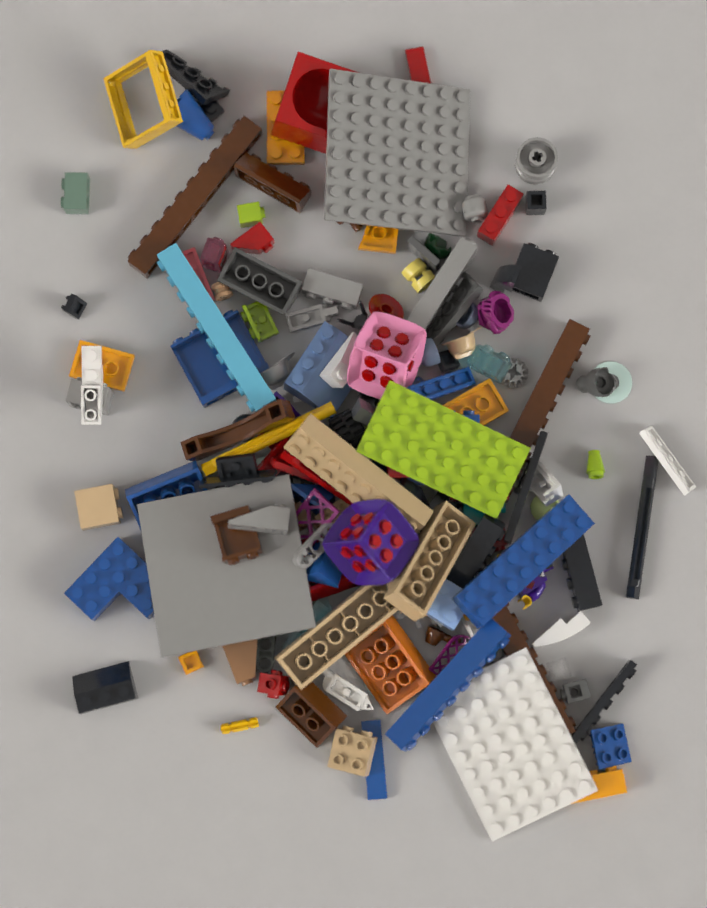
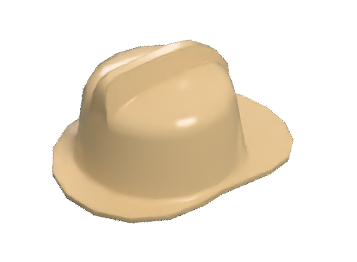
[441,326,482,360]

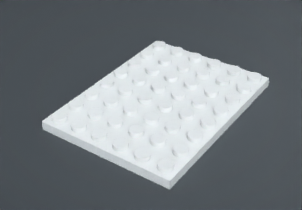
[433,647,598,842]

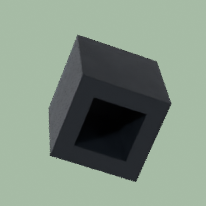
[525,191,547,215]

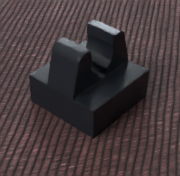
[61,293,87,320]

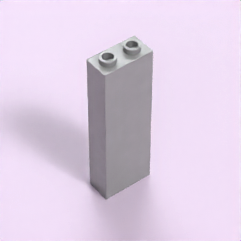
[407,237,477,331]

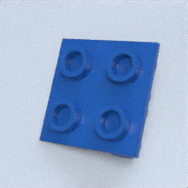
[589,723,632,769]

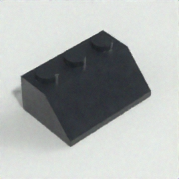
[72,661,139,714]

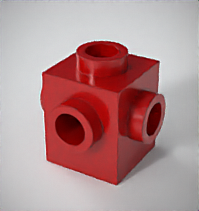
[257,670,290,699]

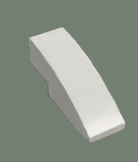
[531,611,591,648]

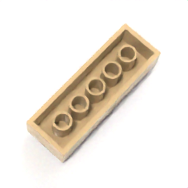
[384,501,476,621]

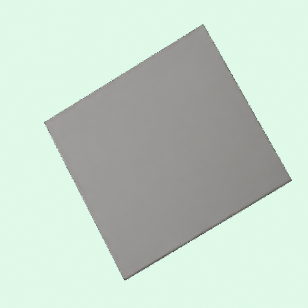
[324,69,470,237]
[137,474,316,657]

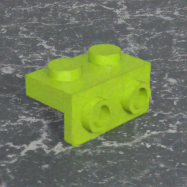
[240,301,279,343]

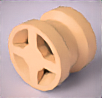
[211,282,233,301]

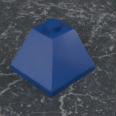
[291,483,335,515]

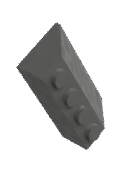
[217,247,303,316]

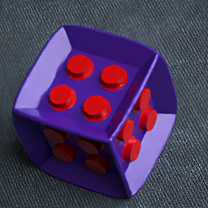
[322,499,419,586]

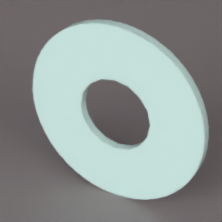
[595,361,632,404]

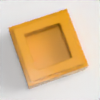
[178,651,204,675]

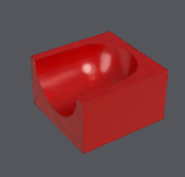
[271,51,359,154]

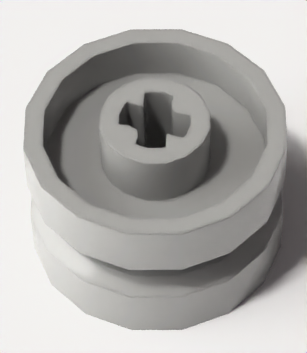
[515,137,558,185]

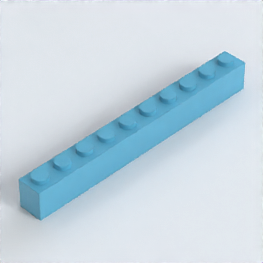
[156,243,277,412]

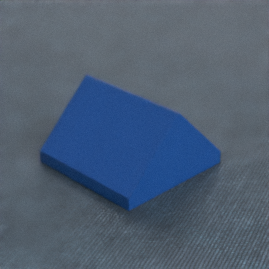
[306,542,343,588]

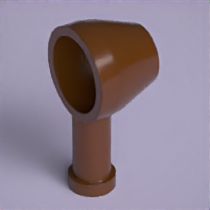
[425,625,462,647]

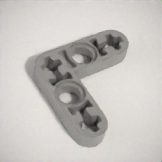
[292,523,334,568]

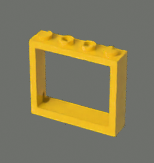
[103,50,183,149]

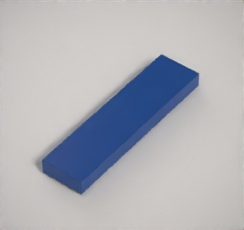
[406,366,476,400]
[361,720,387,800]

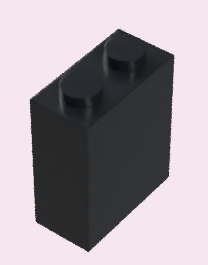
[512,243,559,302]

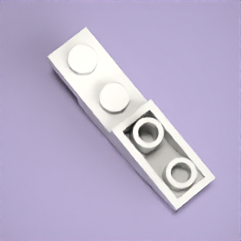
[81,346,103,425]

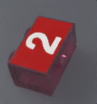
[200,237,228,273]

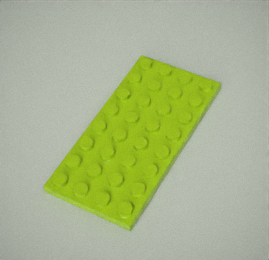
[356,380,531,519]

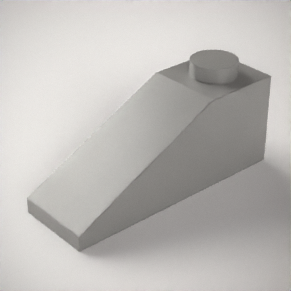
[228,504,290,535]

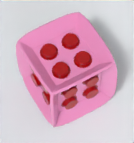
[347,312,426,400]

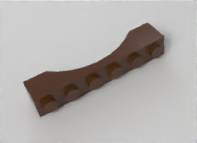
[180,399,296,462]

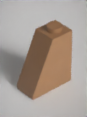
[222,639,257,686]

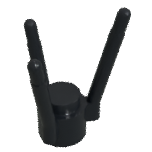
[337,301,368,331]

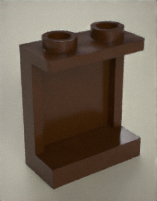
[210,505,263,565]

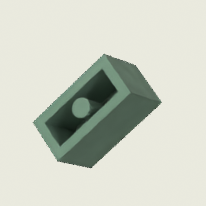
[61,172,90,214]

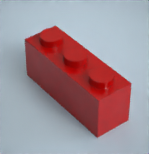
[477,184,524,246]

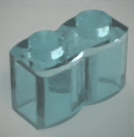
[466,344,513,383]

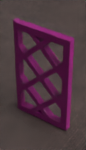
[296,488,340,551]

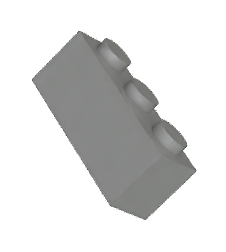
[302,268,363,310]

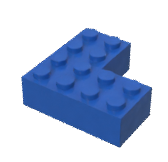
[64,537,154,621]

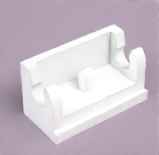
[525,461,564,507]

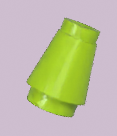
[586,450,605,479]

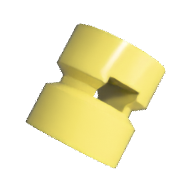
[401,258,435,294]

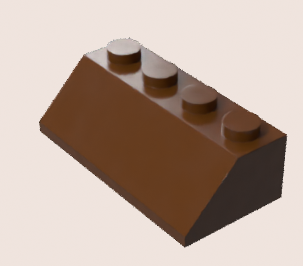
[234,153,312,213]

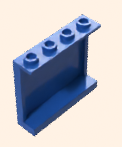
[170,310,269,408]

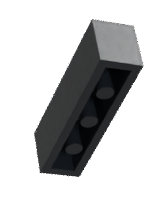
[446,514,506,589]
[561,534,602,612]

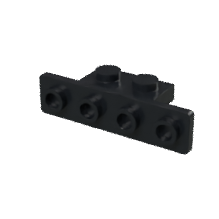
[199,453,278,489]

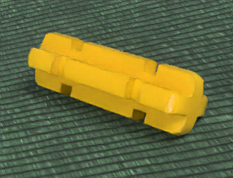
[220,717,259,734]

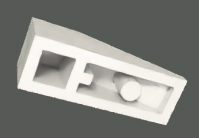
[319,332,358,388]

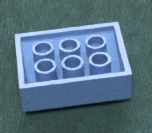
[284,321,352,418]

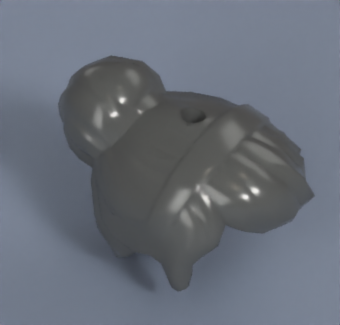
[576,367,617,397]

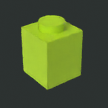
[237,201,266,228]

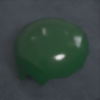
[424,233,452,259]

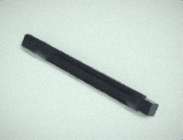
[626,456,659,600]

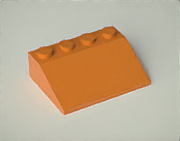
[344,615,437,714]

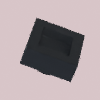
[200,101,224,123]
[438,350,460,373]

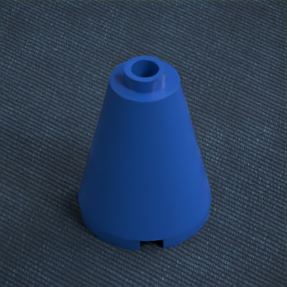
[162,89,215,141]

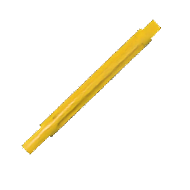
[201,401,337,476]

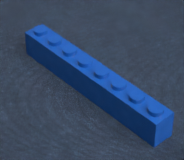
[385,618,511,752]

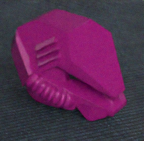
[478,290,514,334]

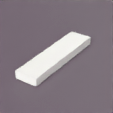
[639,426,696,496]

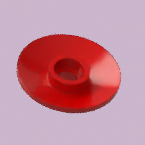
[368,294,404,319]

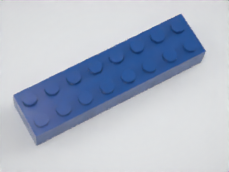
[451,494,595,628]

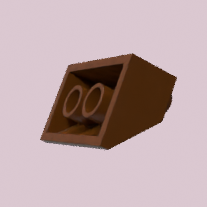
[275,681,347,748]

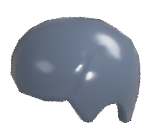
[456,302,478,329]
[421,338,440,367]

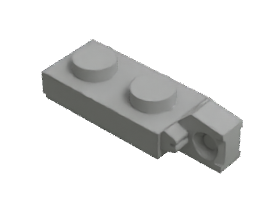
[285,304,339,333]

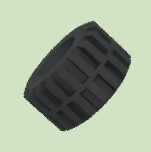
[328,408,365,449]

